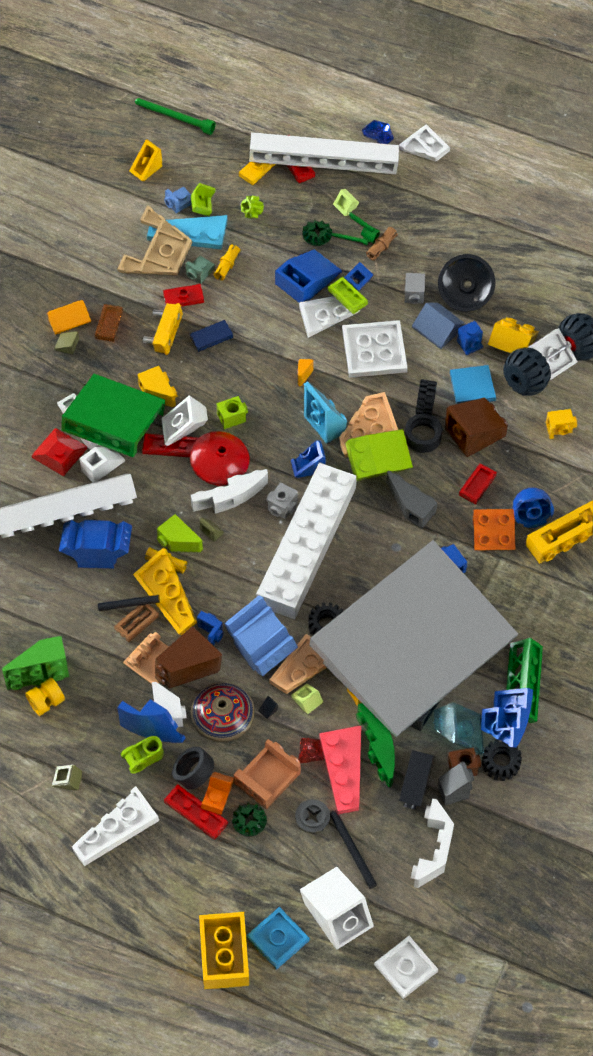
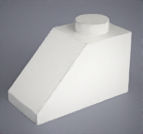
[152,682,186,727]

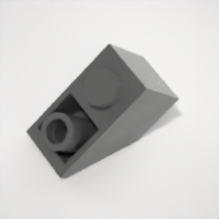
[437,762,474,806]

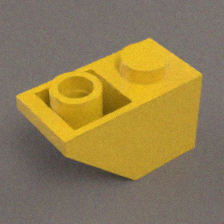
[137,366,177,407]

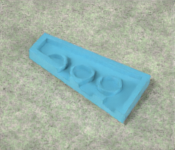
[147,215,228,250]

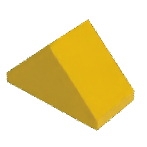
[129,139,162,181]

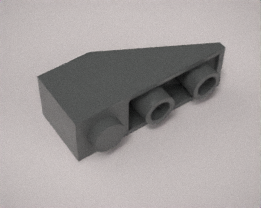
[386,470,437,529]

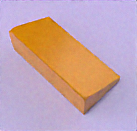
[47,300,91,335]

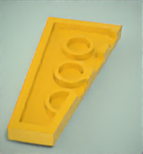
[133,547,197,635]

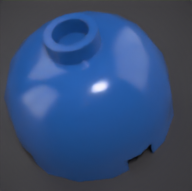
[512,487,554,528]

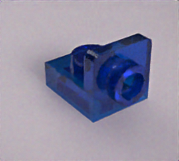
[362,120,394,144]

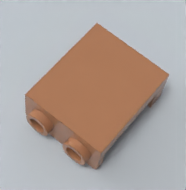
[234,739,301,810]

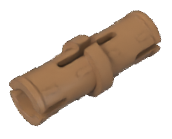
[366,227,398,261]

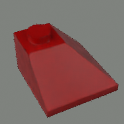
[31,428,88,477]

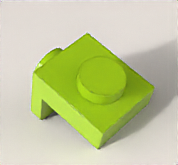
[191,183,215,216]

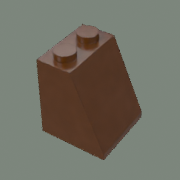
[445,397,508,457]
[155,626,222,689]

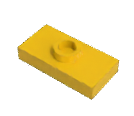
[239,162,276,185]

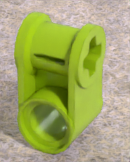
[121,736,164,774]

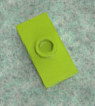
[328,277,368,314]

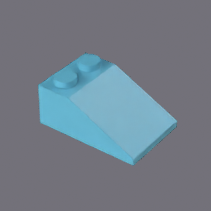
[304,382,347,444]

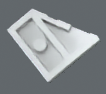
[399,125,450,162]

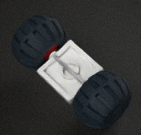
[503,313,593,396]

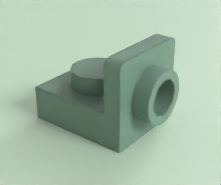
[185,255,215,283]

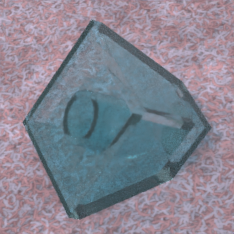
[434,702,484,755]

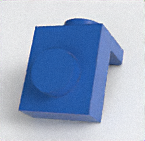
[197,611,224,646]

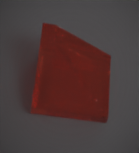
[298,738,324,763]

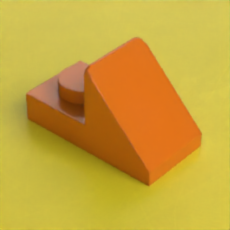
[201,772,234,815]

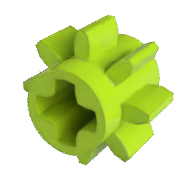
[241,195,264,219]

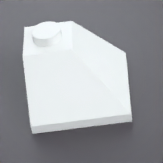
[162,395,208,446]

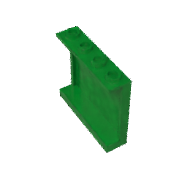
[61,374,165,457]

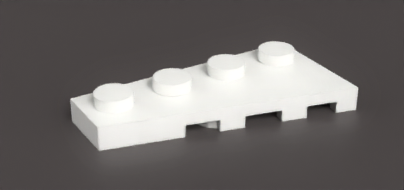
[72,786,159,866]

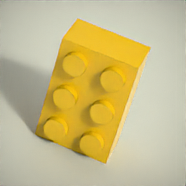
[199,912,249,989]

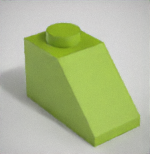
[157,514,203,552]

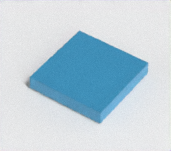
[450,365,496,404]
[246,907,310,970]

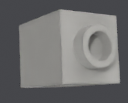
[404,273,425,304]

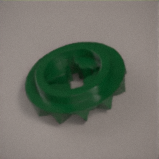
[302,220,332,246]
[232,802,267,836]

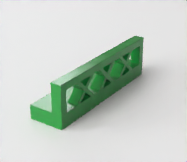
[506,638,543,723]

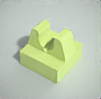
[333,189,359,216]

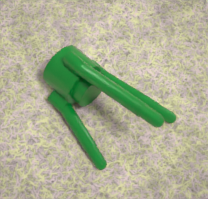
[332,212,380,245]

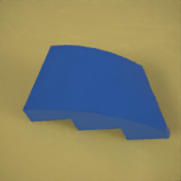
[481,688,533,748]
[117,699,186,743]

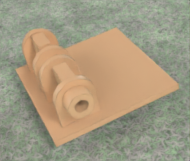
[123,632,169,684]

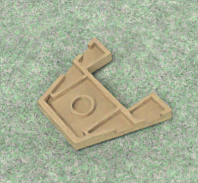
[117,206,192,275]

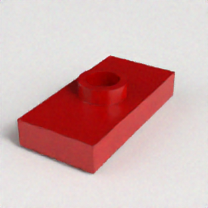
[163,284,204,307]

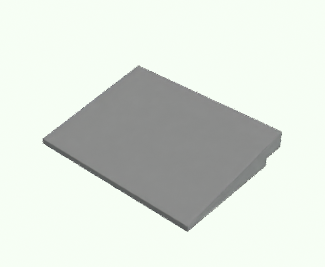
[309,540,518,737]

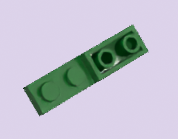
[356,703,395,788]

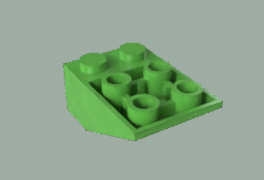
[2,636,69,690]

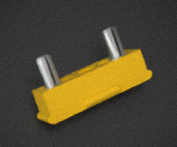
[143,303,183,355]

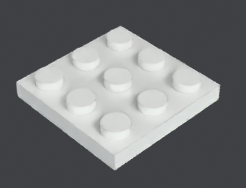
[342,320,407,378]

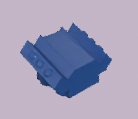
[59,520,132,569]

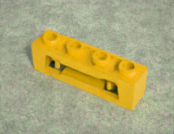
[526,500,593,564]

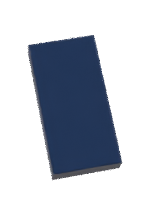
[190,320,233,352]

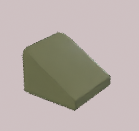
[54,331,79,355]
[200,518,224,542]
[52,765,82,790]

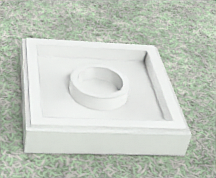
[374,936,438,999]

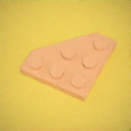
[339,392,398,458]

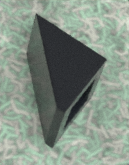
[258,696,278,719]

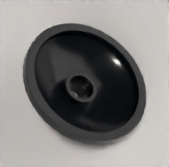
[438,254,496,312]

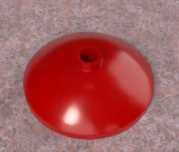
[190,431,250,486]

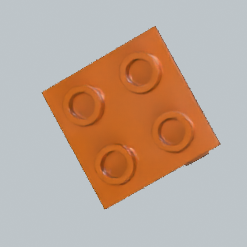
[473,509,515,550]

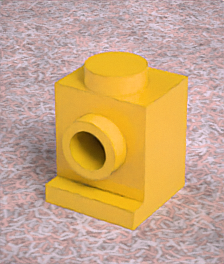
[546,409,577,439]

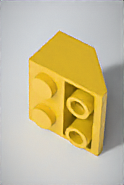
[488,317,539,353]

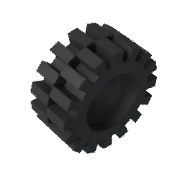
[416,379,437,415]
[308,602,343,635]
[482,739,522,781]

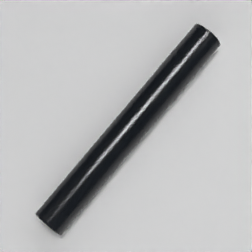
[98,594,160,611]

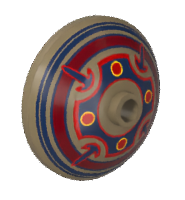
[191,683,255,742]

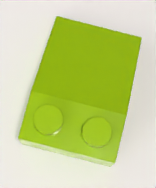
[345,429,413,482]

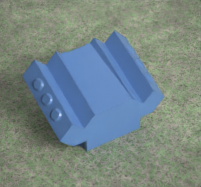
[224,595,298,676]

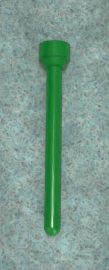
[135,98,216,135]

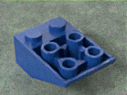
[275,249,342,303]

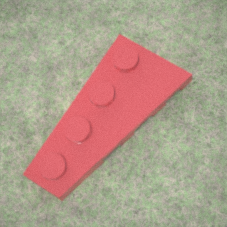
[319,725,361,814]

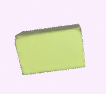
[291,684,323,714]

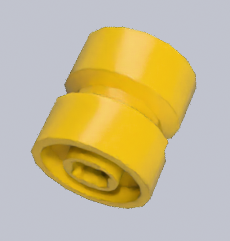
[25,677,65,716]

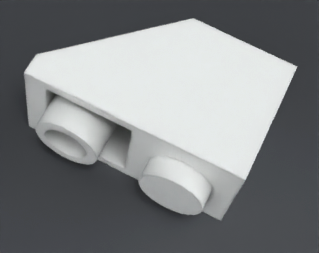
[79,447,125,483]

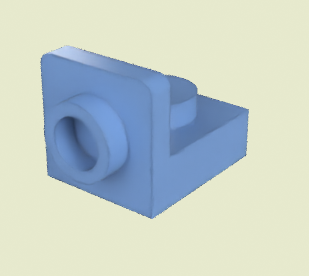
[164,187,192,213]

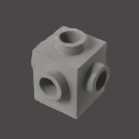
[266,482,298,519]

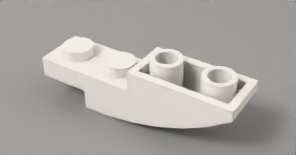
[191,469,268,514]

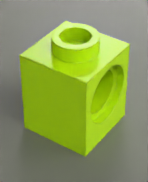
[216,396,248,429]

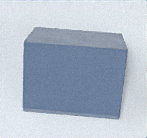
[412,303,466,349]

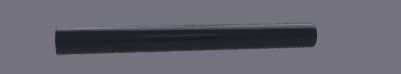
[330,810,377,889]

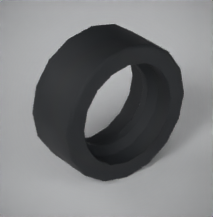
[404,413,443,453]
[172,747,214,790]

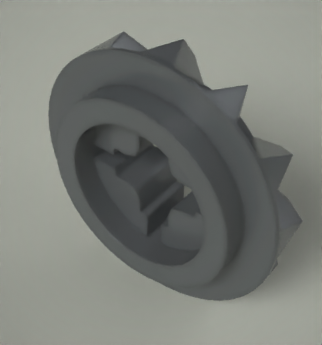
[295,799,330,834]

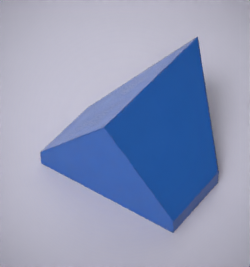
[291,440,326,478]

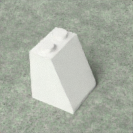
[300,867,374,950]

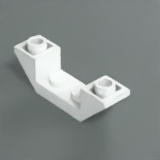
[411,799,454,888]

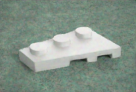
[299,296,360,338]

